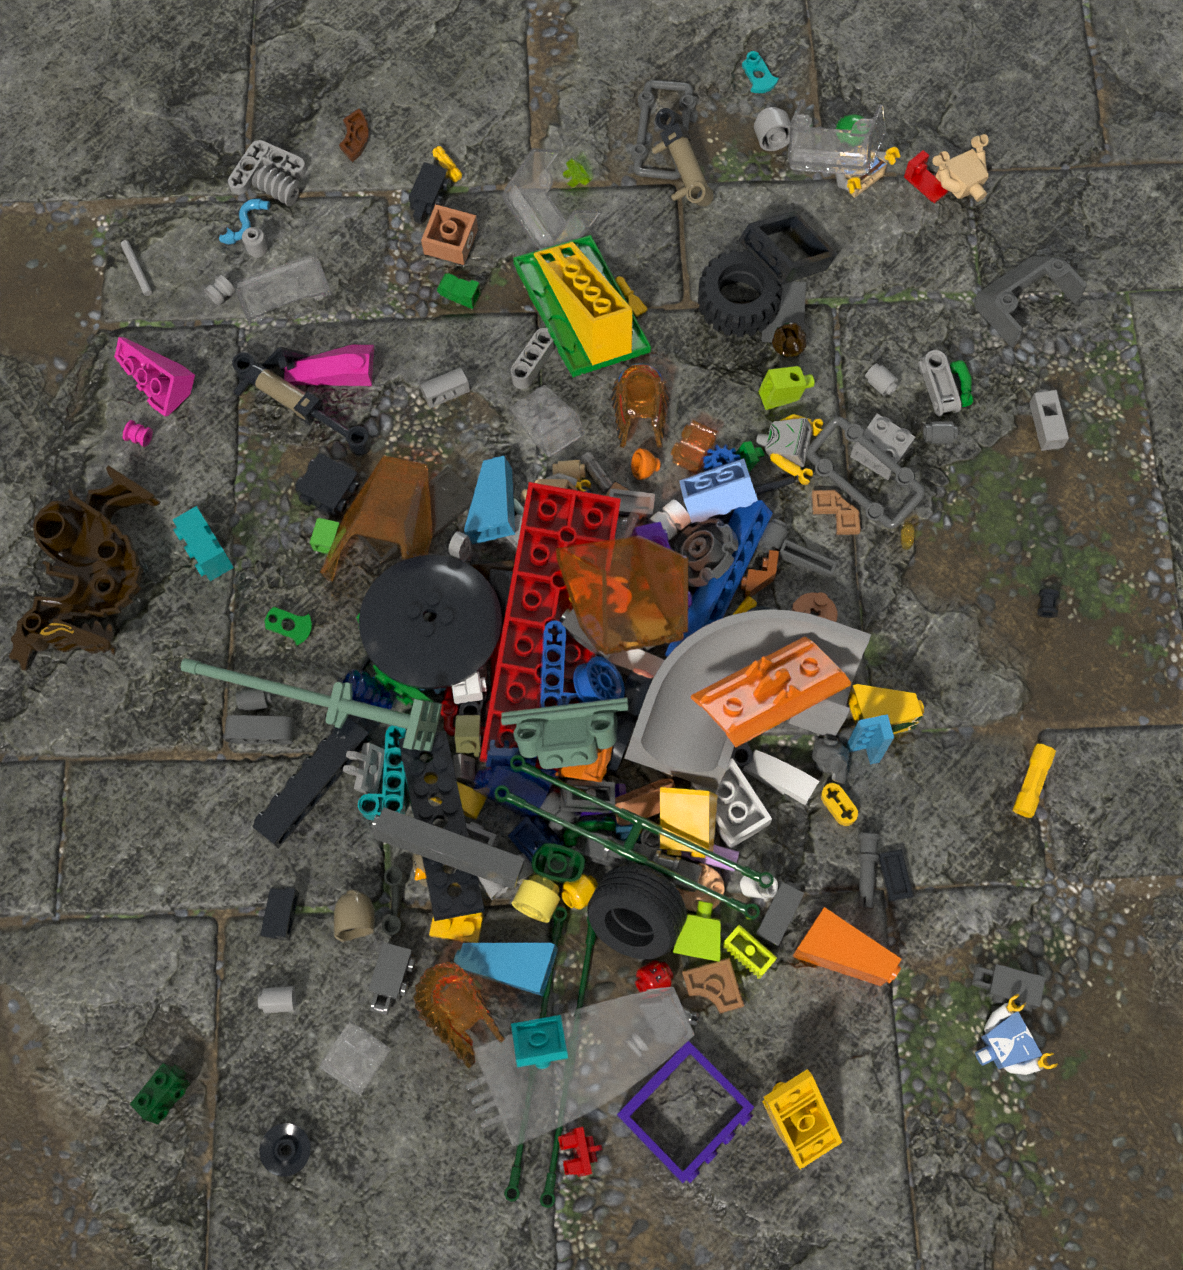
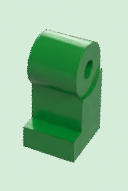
[437,273,481,309]

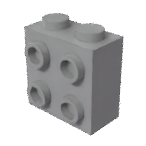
[850,414,915,480]

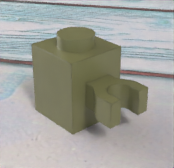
[455,715,482,757]

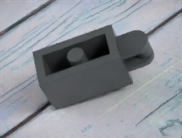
[368,942,416,1015]
[971,964,1046,1012]

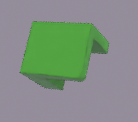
[310,518,343,555]

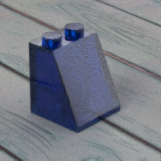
[473,766,557,817]

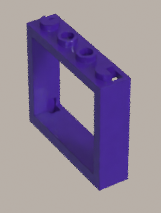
[617,1041,754,1184]

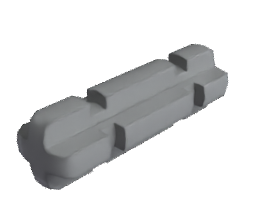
[581,452,612,492]

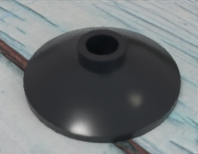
[259,1123,311,1177]

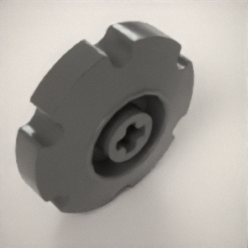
[672,518,738,587]

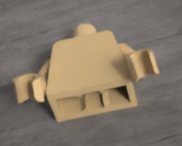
[933,134,989,202]

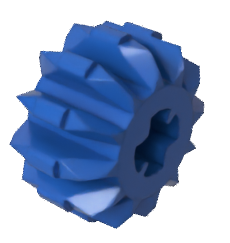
[703,444,741,472]

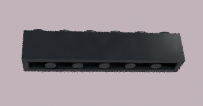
[252,717,371,849]

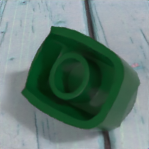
[531,843,585,883]

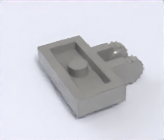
[343,743,385,794]

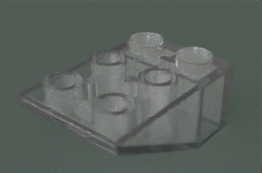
[509,385,585,457]

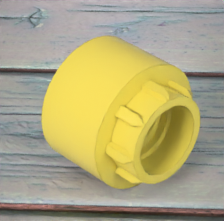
[512,875,560,923]

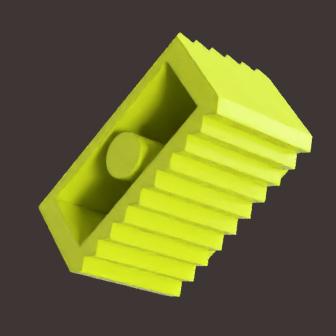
[723,925,777,979]

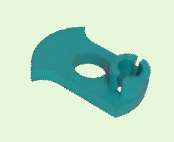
[742,51,779,93]

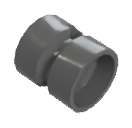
[537,790,581,836]

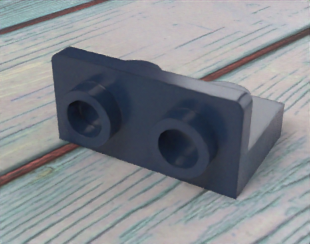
[508,815,563,863]

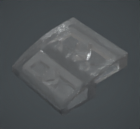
[320,1021,391,1096]

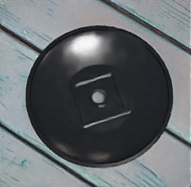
[359,555,502,689]

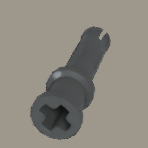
[857,833,880,909]

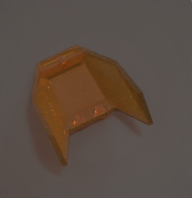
[320,455,433,582]

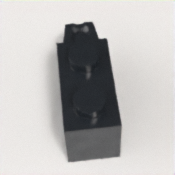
[408,162,451,224]

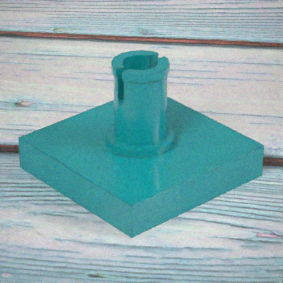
[511,1015,568,1069]

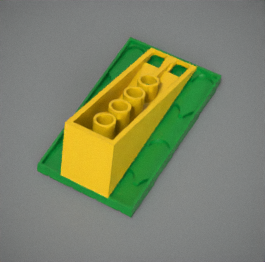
[513,235,651,377]

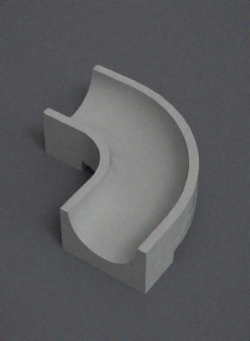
[625,610,871,791]

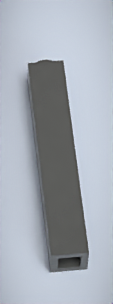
[371,808,525,889]

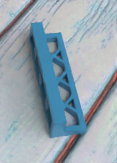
[846,714,894,765]

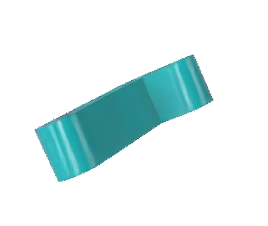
[358,725,407,820]

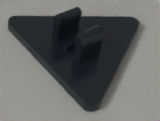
[262,347,309,371]

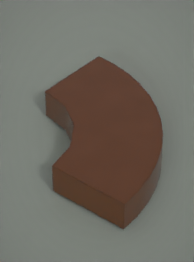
[339,108,369,162]

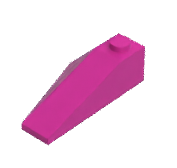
[114,337,195,416]
[284,345,374,386]

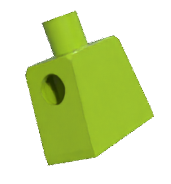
[758,366,814,410]
[673,901,721,962]

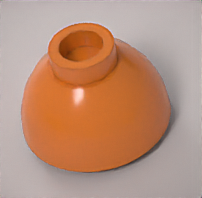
[631,448,660,480]

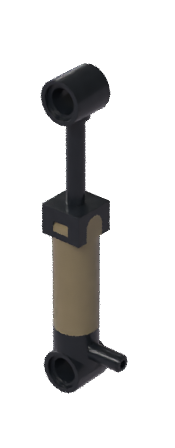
[232,352,371,456]

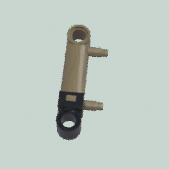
[652,108,714,207]

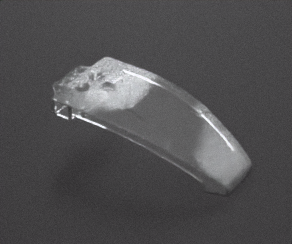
[466,987,695,1148]

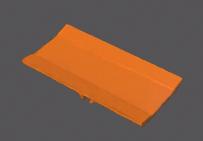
[691,636,851,747]

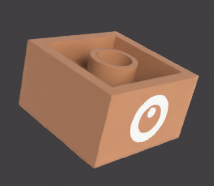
[421,204,478,265]

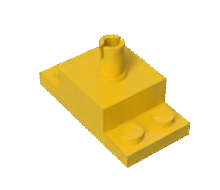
[762,1069,842,1169]

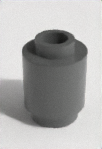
[923,421,958,444]
[758,519,788,554]
[236,687,272,712]

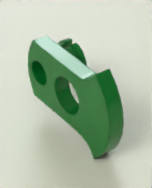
[264,607,312,646]

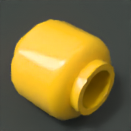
[561,874,598,910]

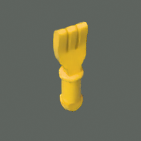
[615,276,648,317]

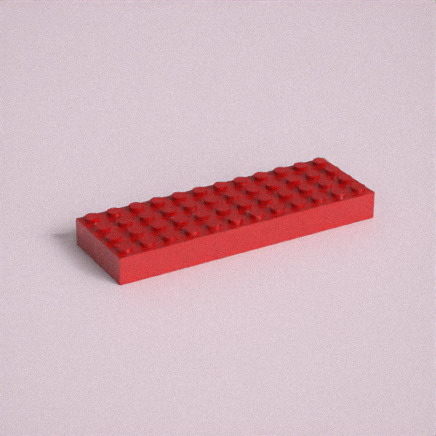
[479,482,621,774]

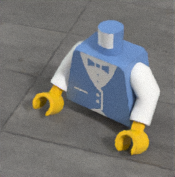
[975,994,1058,1075]

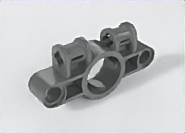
[582,832,703,892]

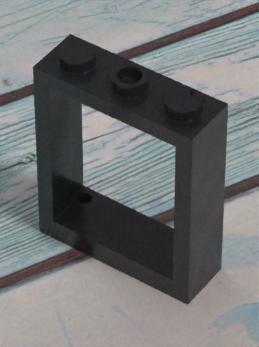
[739,211,838,285]

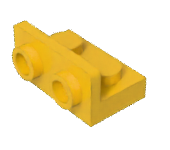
[429,913,484,943]

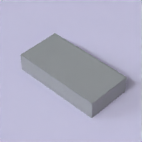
[609,488,655,518]

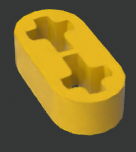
[821,783,858,826]

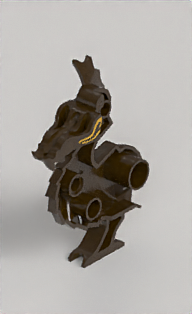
[9,465,161,671]

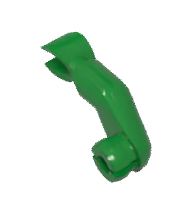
[950,360,973,407]
[563,816,616,846]

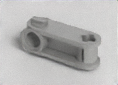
[918,350,961,416]

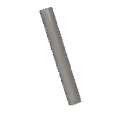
[121,240,152,296]

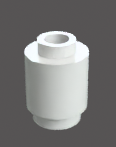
[740,876,778,899]

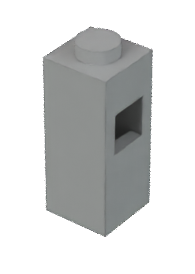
[1029,389,1069,451]

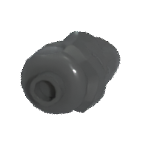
[812,735,850,784]

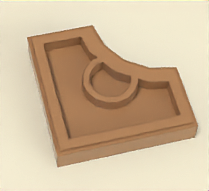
[682,958,744,1014]

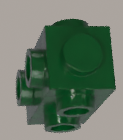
[130,1063,191,1125]

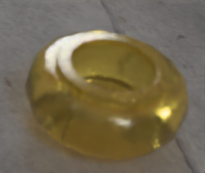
[900,522,914,550]

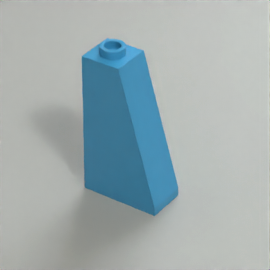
[464,456,516,545]
[454,943,558,996]

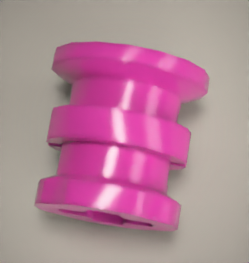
[123,420,153,447]

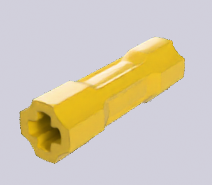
[1013,744,1056,818]

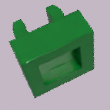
[735,441,764,472]

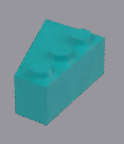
[173,506,234,581]

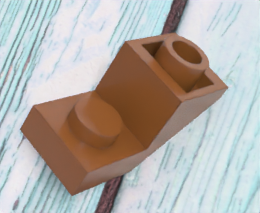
[741,550,779,598]

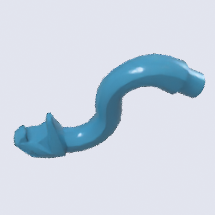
[219,199,270,244]

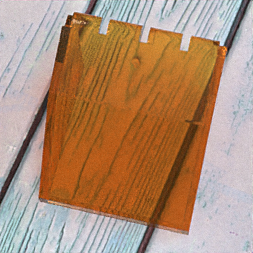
[556,535,688,655]

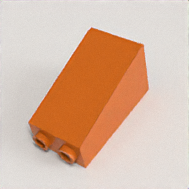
[793,907,901,986]

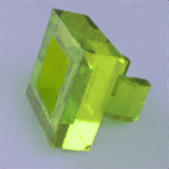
[562,158,591,187]

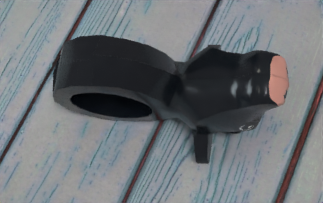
[606,668,653,774]

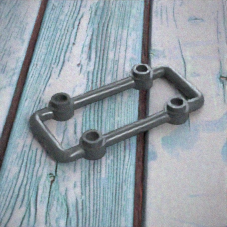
[631,80,696,180]
[807,416,925,529]

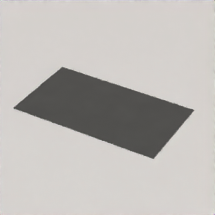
[761,281,806,343]

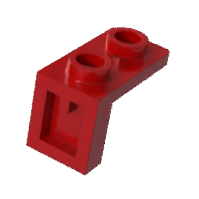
[904,150,948,203]

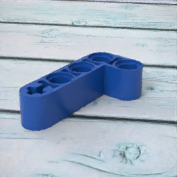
[539,620,583,708]

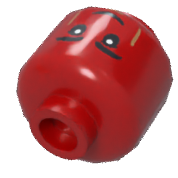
[635,960,673,997]

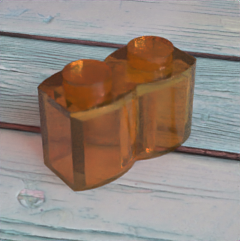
[671,420,718,474]

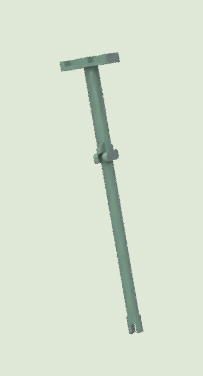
[180,658,442,751]

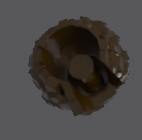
[772,323,807,357]

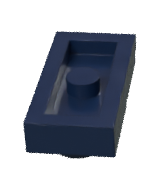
[486,740,537,768]

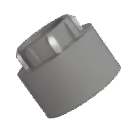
[754,107,795,151]

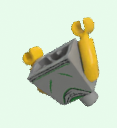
[756,414,823,485]

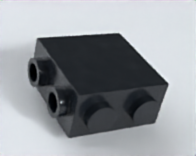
[295,453,361,518]

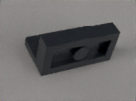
[260,887,299,941]

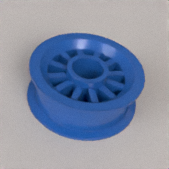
[573,656,625,703]

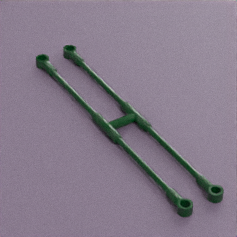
[495,755,774,920]
[504,907,596,1208]

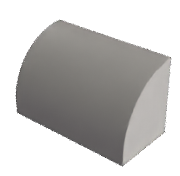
[419,368,470,408]

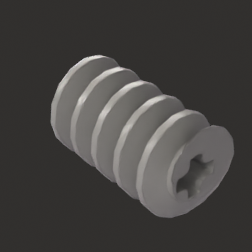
[252,164,299,206]

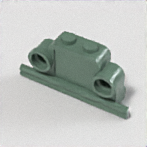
[501,697,628,769]

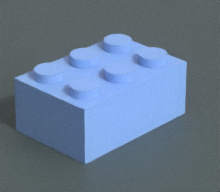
[679,459,758,523]

